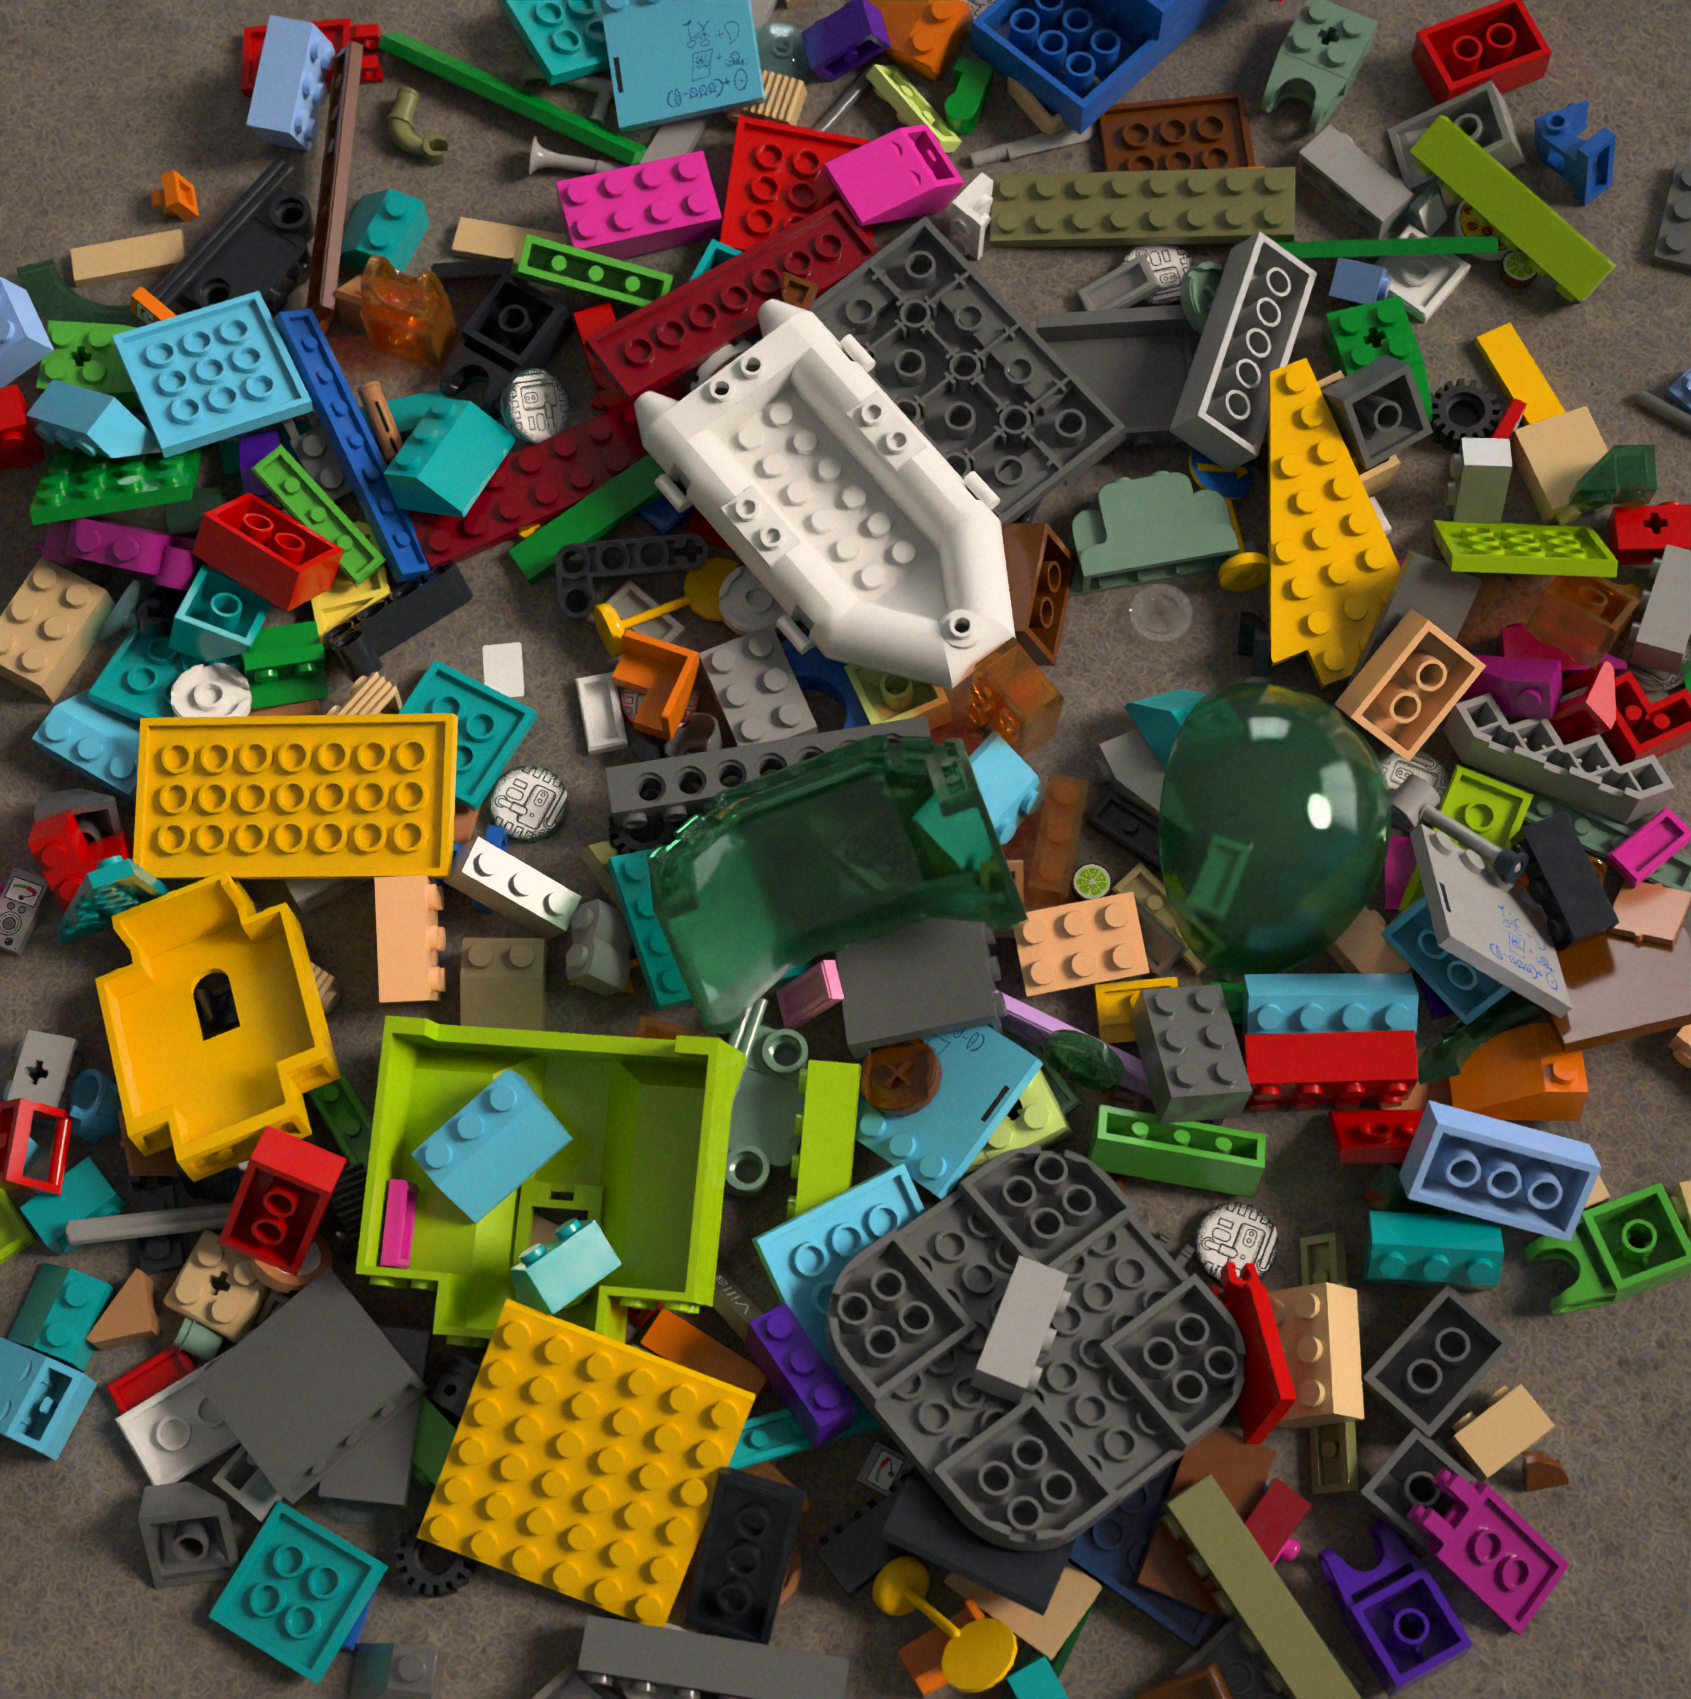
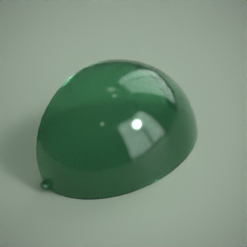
[1159,682,1391,983]

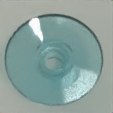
[755,22,813,83]
[94,576,142,644]

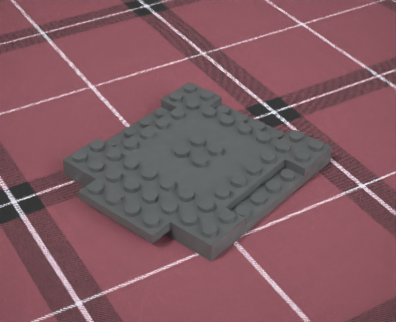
[810,216,1126,529]

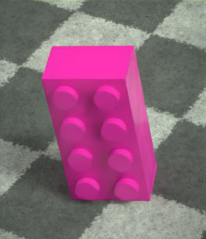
[556,150,722,260]

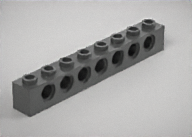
[605,716,935,829]

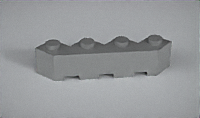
[1443,693,1674,824]

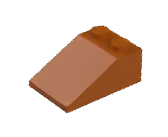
[867,0,973,83]
[1444,1023,1588,1121]

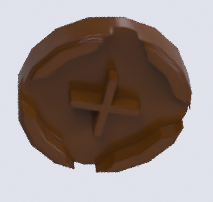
[860,1038,942,1117]

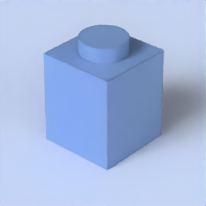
[1329,257,1391,304]

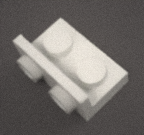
[949,172,993,260]

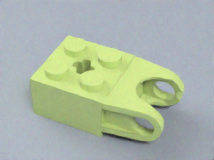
[956,1068,1073,1185]

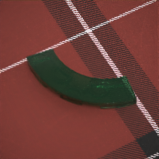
[17,258,146,328]
[1417,993,1543,1085]

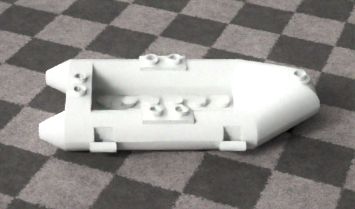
[634,299,1016,690]

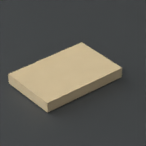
[944,1561,1102,1661]

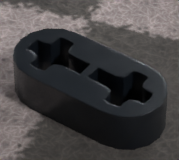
[137,585,188,638]

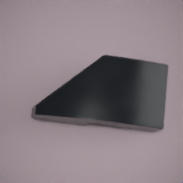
[1237,612,1271,677]
[193,981,240,1029]

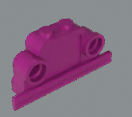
[34,515,207,591]

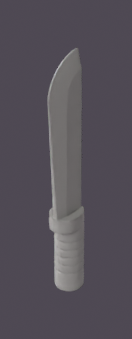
[969,121,1096,168]

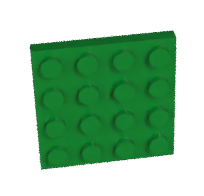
[29,446,204,525]

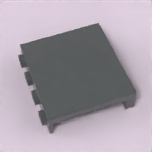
[1036,305,1193,455]
[829,871,1007,1063]
[194,1267,428,1504]

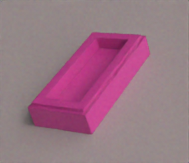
[1605,806,1691,889]
[380,1179,418,1269]

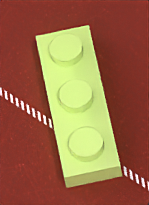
[866,65,962,153]

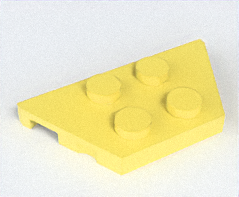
[311,521,391,650]

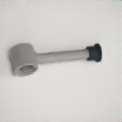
[1382,774,1529,883]

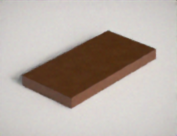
[1134,1426,1277,1617]

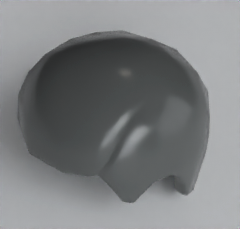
[664,713,723,758]

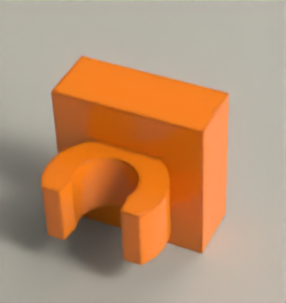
[151,170,199,222]

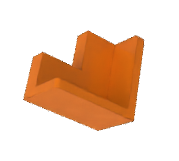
[612,629,701,741]
[898,1597,985,1698]

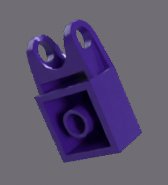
[1318,1519,1474,1698]

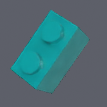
[20,1156,127,1255]

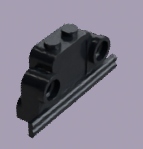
[150,157,315,315]

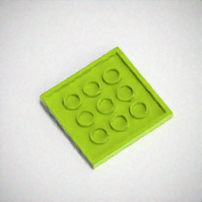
[1432,520,1618,577]

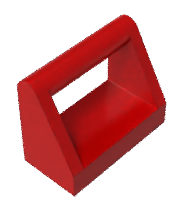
[1548,661,1616,746]
[0,1098,74,1196]

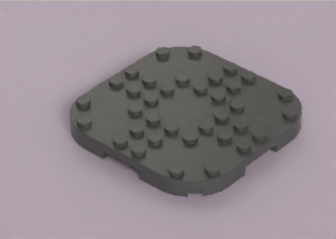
[825,1145,1246,1551]

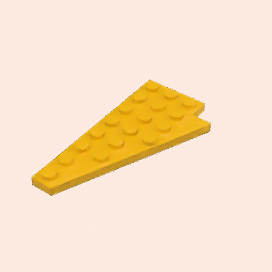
[1268,358,1400,689]

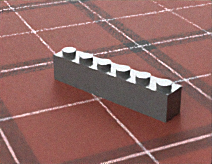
[577,1615,850,1699]

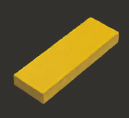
[1474,322,1566,426]

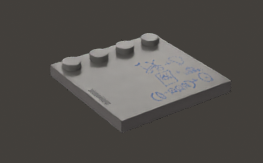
[1410,824,1572,1018]

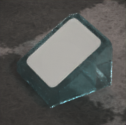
[1405,183,1449,237]

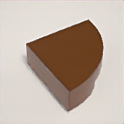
[780,271,819,311]
[1522,1451,1569,1492]

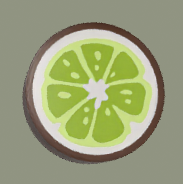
[1498,249,1537,289]
[1071,862,1112,901]

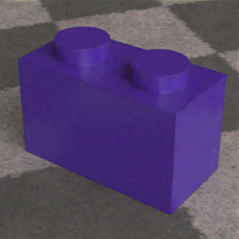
[801,0,891,82]

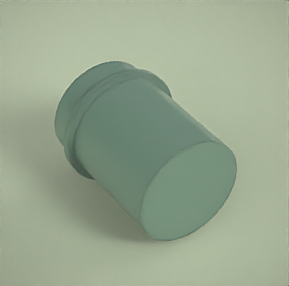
[171,1318,223,1362]

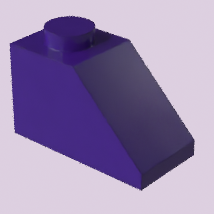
[239,431,283,509]

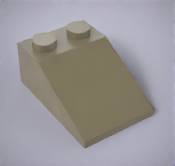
[460,938,550,1031]

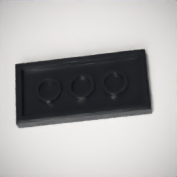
[684,1466,807,1645]

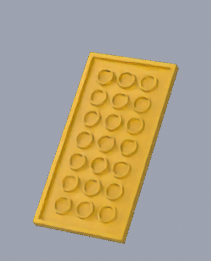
[133,713,458,880]

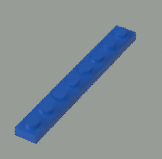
[274,308,431,583]

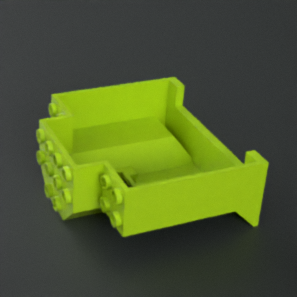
[355,1016,746,1348]

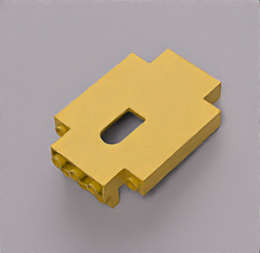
[95,870,341,1182]

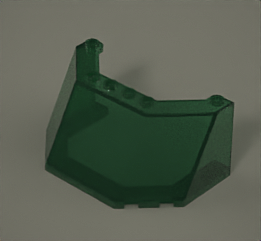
[647,735,1028,1037]

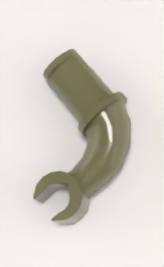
[385,87,448,166]

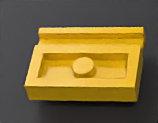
[1094,977,1178,1044]

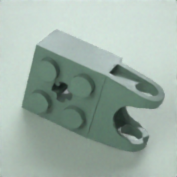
[1261,0,1378,133]

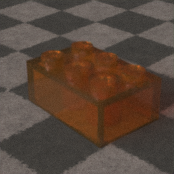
[967,637,1064,760]

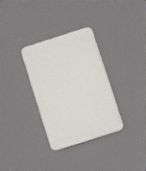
[482,642,524,697]

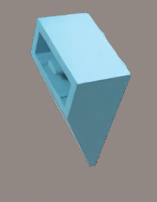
[0,1337,97,1461]

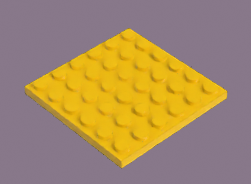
[417,1299,756,1628]

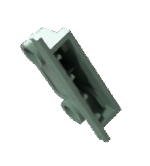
[1068,471,1256,597]
[724,994,808,1198]

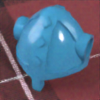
[67,1068,122,1143]

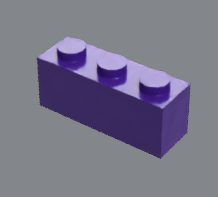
[744,1303,857,1449]

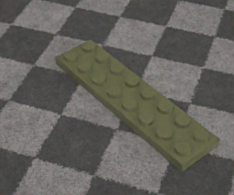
[990,167,1296,248]

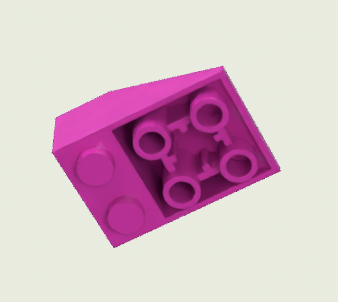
[822,124,964,226]

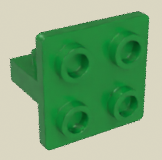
[241,621,329,710]

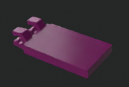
[1406,1468,1570,1635]

